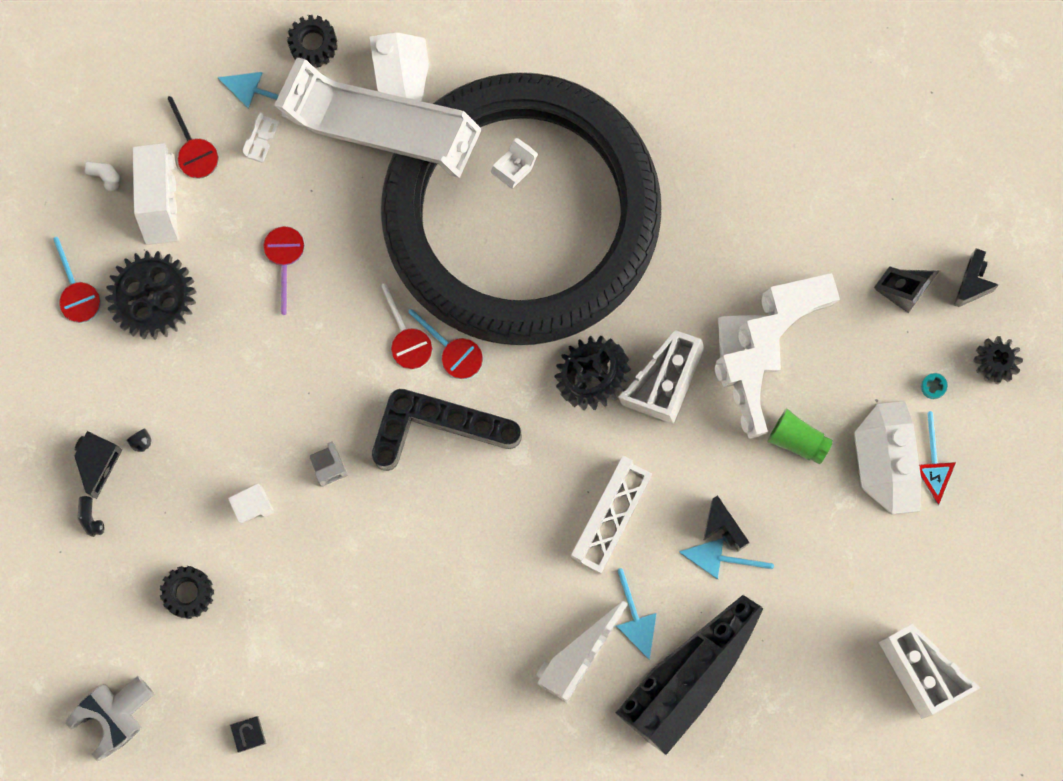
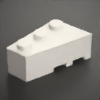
[879,624,980,719]

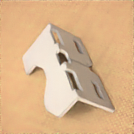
[242,112,279,163]

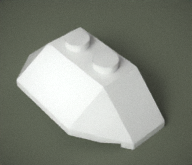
[854,401,921,515]

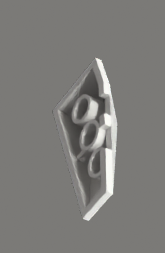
[536,601,628,703]

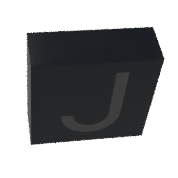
[230,716,267,753]

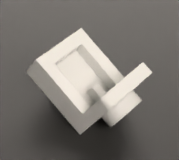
[490,138,538,188]

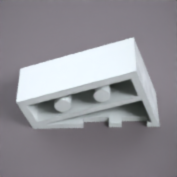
[133,143,178,245]
[618,330,704,424]

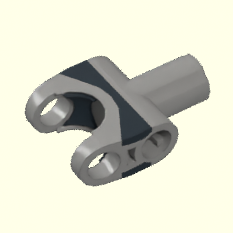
[65,676,154,761]

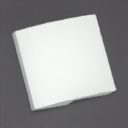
[718,315,781,372]

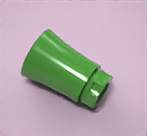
[767,408,833,464]

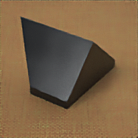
[874,266,939,313]

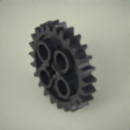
[105,250,197,340]

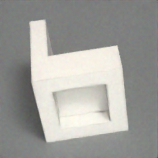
[228,483,274,523]

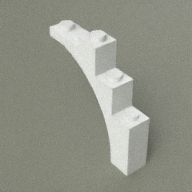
[715,273,840,439]

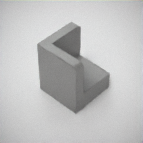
[310,442,348,487]

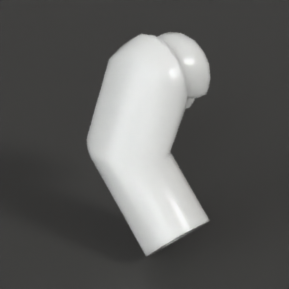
[85,162,120,191]

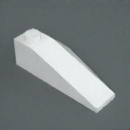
[369,33,429,101]

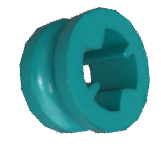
[921,373,948,399]

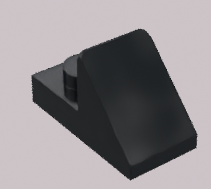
[954,248,999,307]
[703,495,749,552]

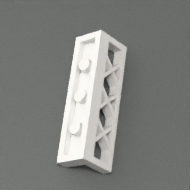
[571,456,652,574]

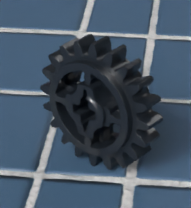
[554,335,631,410]

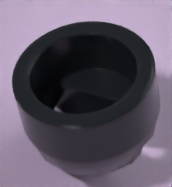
[126,428,151,452]

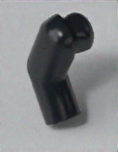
[78,496,105,537]

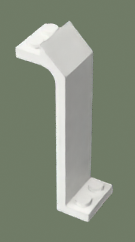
[274,58,482,178]

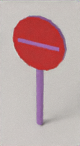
[263,226,305,315]

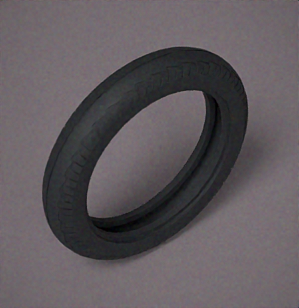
[381,73,662,345]

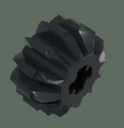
[973,336,1023,384]

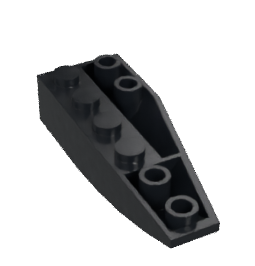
[616,595,763,755]

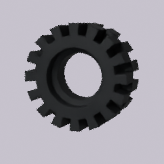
[287,15,338,68]
[160,566,214,619]

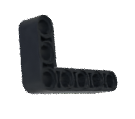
[372,389,522,471]

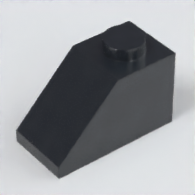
[74,431,122,499]

